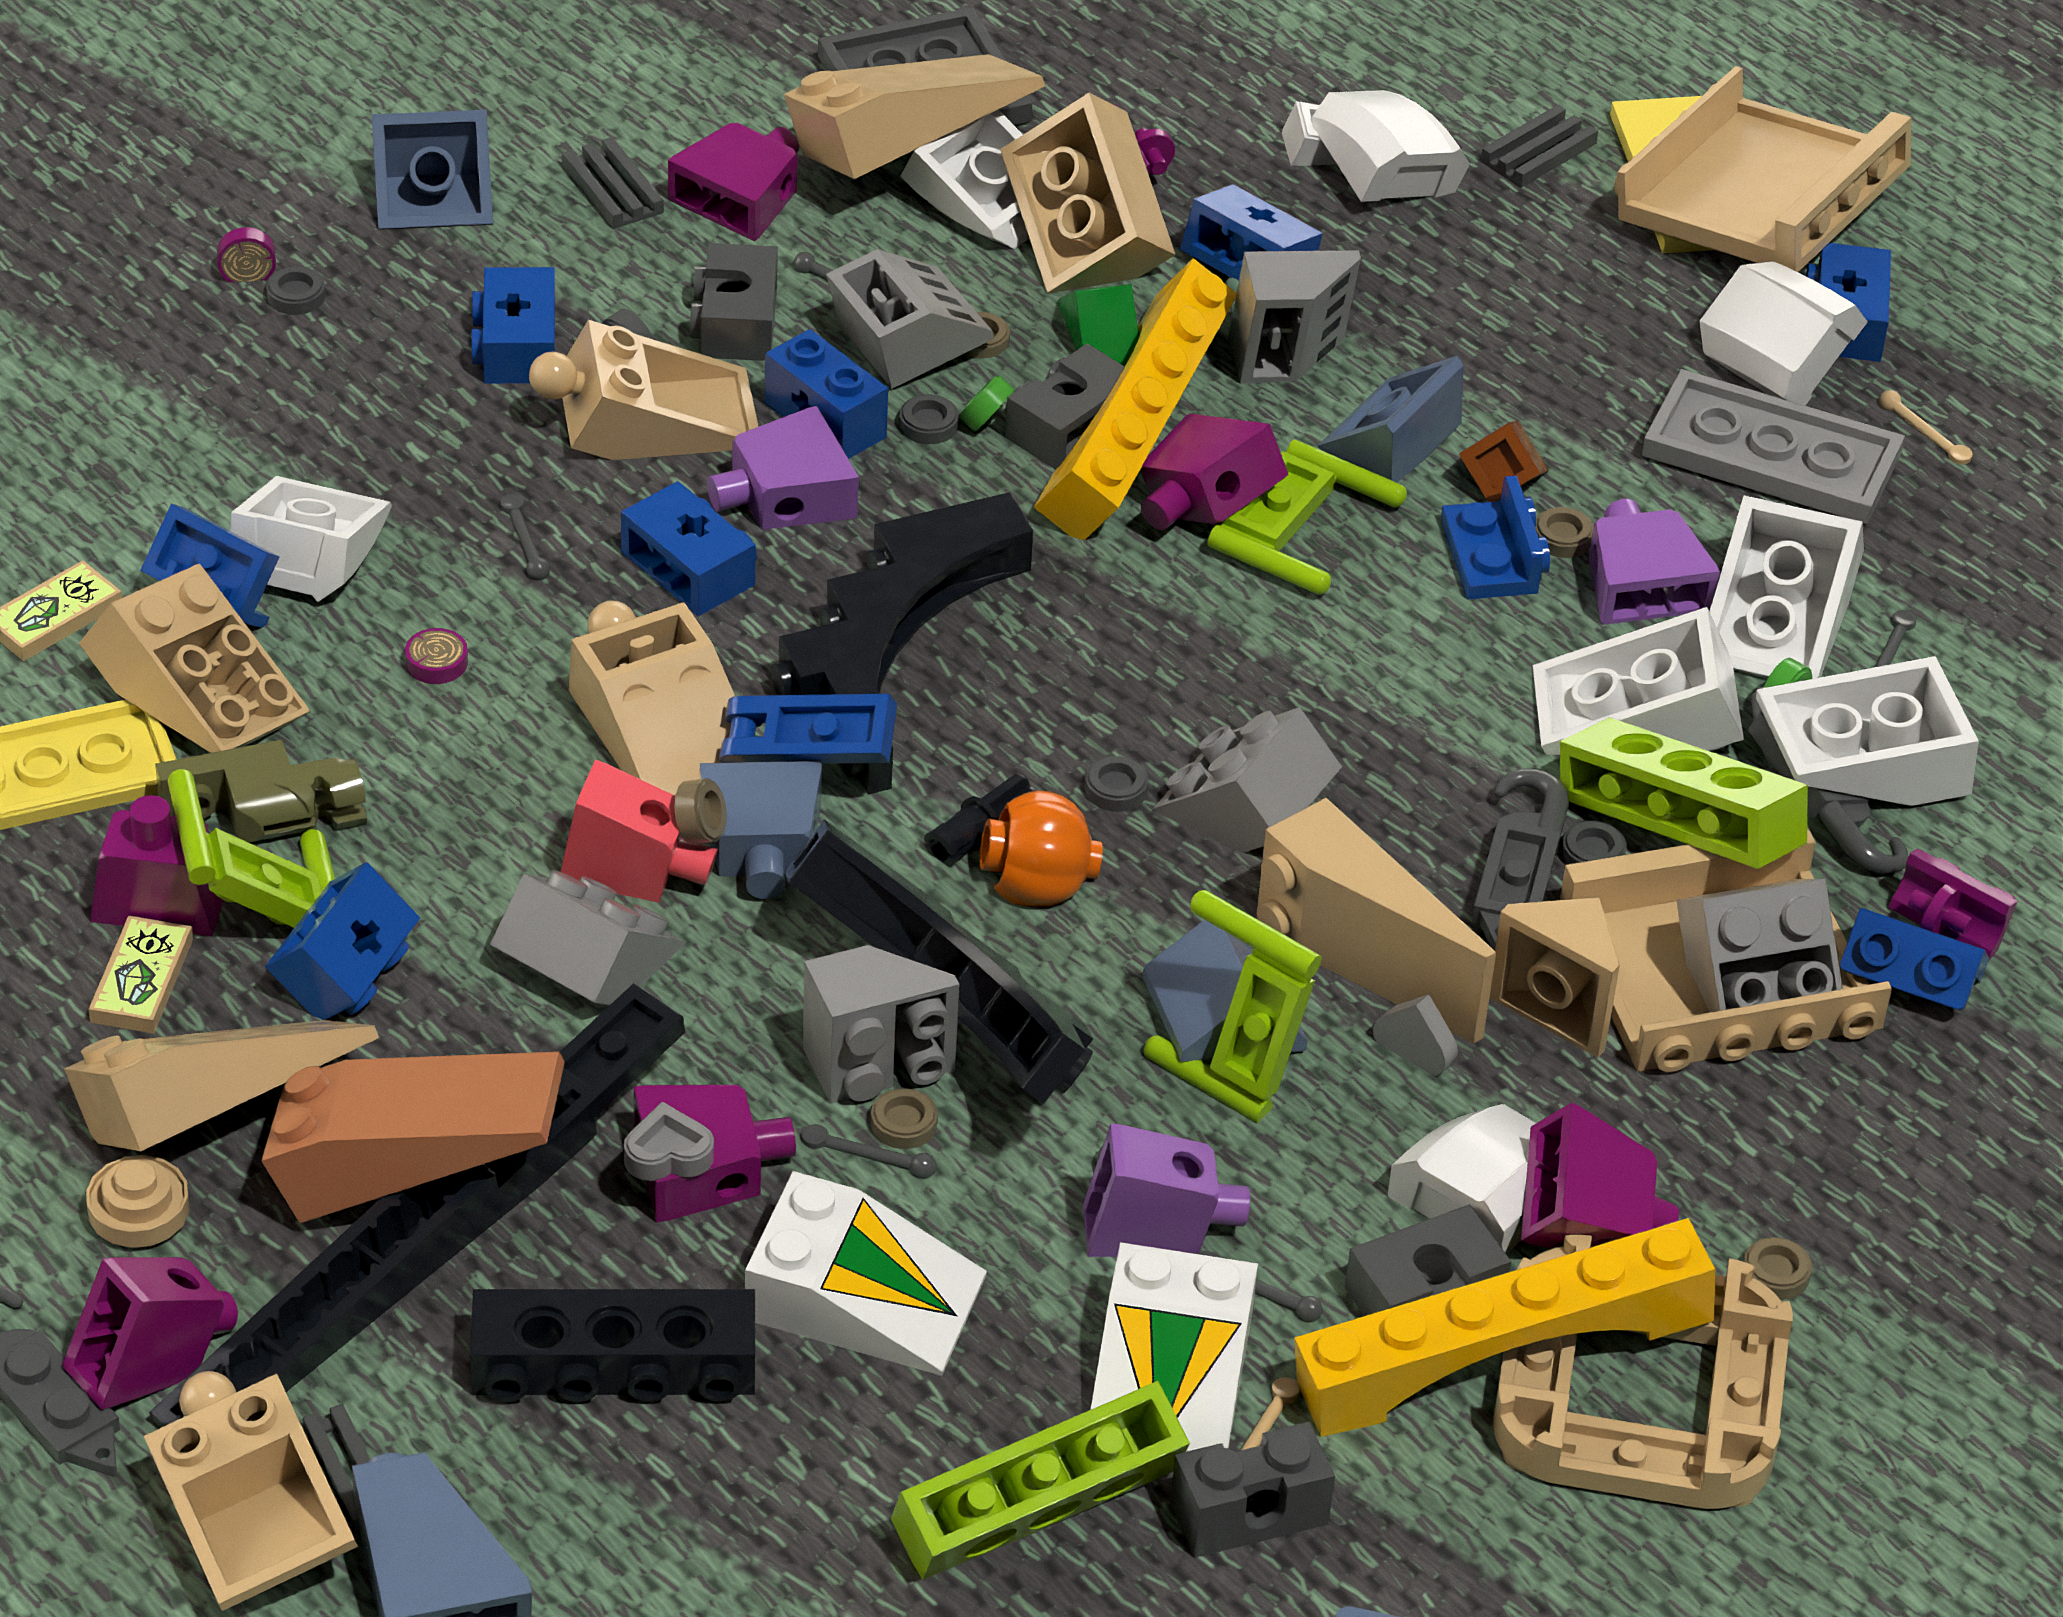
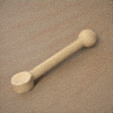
[1878,390,1973,465]
[1241,1377,1300,1450]

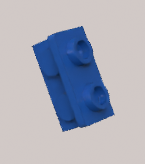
[1441,476,1550,600]
[140,503,280,628]
[1840,907,1989,1011]

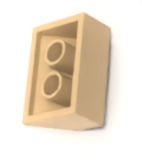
[1000,93,1176,294]

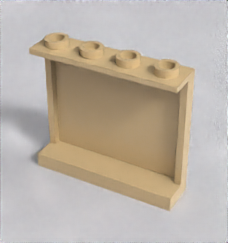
[1614,66,1911,272]
[1560,826,1892,1072]

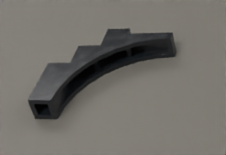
[771,492,1033,795]
[785,819,1093,1104]

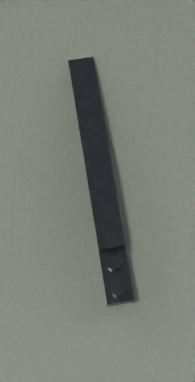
[150,983,685,1427]

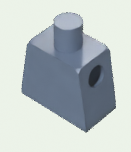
[700,761,822,899]

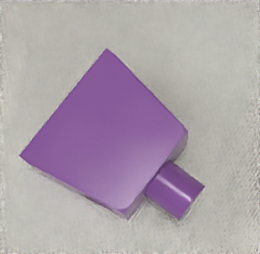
[707,406,859,530]
[1589,499,1720,625]
[1083,1124,1250,1257]

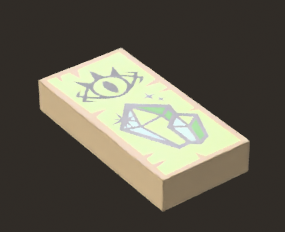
[0,560,122,661]
[89,915,193,1033]

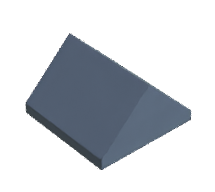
[372,110,493,229]
[1318,356,1464,483]
[1142,920,1308,1062]

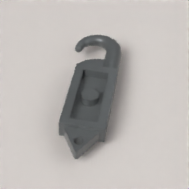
[1748,687,1908,874]
[1471,769,1569,951]
[0,1285,120,1477]

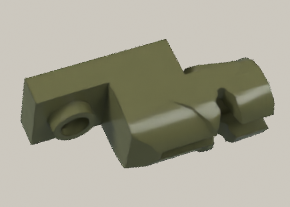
[155,740,367,842]

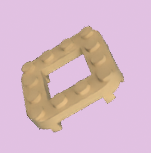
[1493,1234,1793,1509]

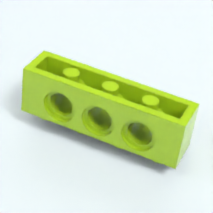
[1560,717,1808,869]
[891,1381,1190,1580]

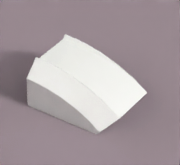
[1312,90,1470,202]
[900,109,1029,249]
[1699,261,1867,406]
[230,476,392,602]
[1388,1104,1536,1255]

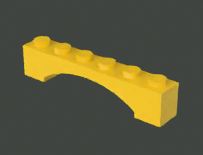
[1034,258,1237,540]
[1294,1218,1716,1437]

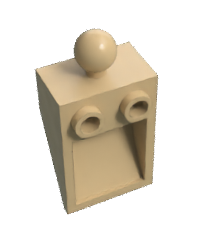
[529,320,759,460]
[569,601,735,795]
[144,1371,358,1611]

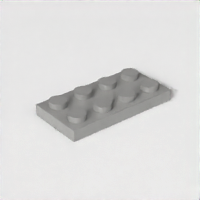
[1642,369,1905,524]

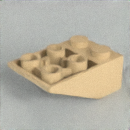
[79,563,310,753]

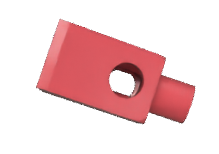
[561,760,718,903]

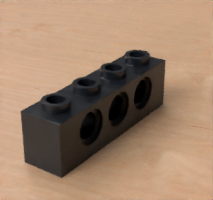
[470,1289,755,1402]

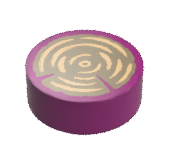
[217,227,276,282]
[405,628,468,684]

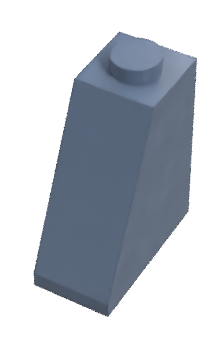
[352,1452,532,1617]

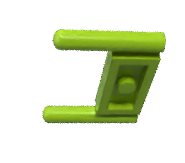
[1207,439,1407,595]
[168,769,335,928]
[1143,890,1322,1124]

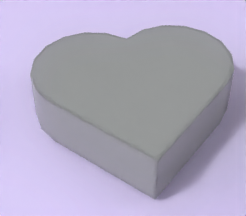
[1373,994,1458,1076]
[624,1102,714,1181]

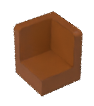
[1459,420,1549,502]

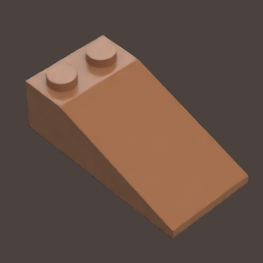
[262,1052,565,1223]

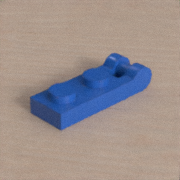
[719,694,897,764]

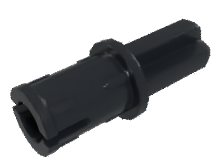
[924,774,1036,868]

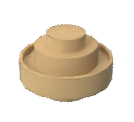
[86,1155,190,1248]

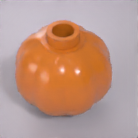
[979,790,1103,907]

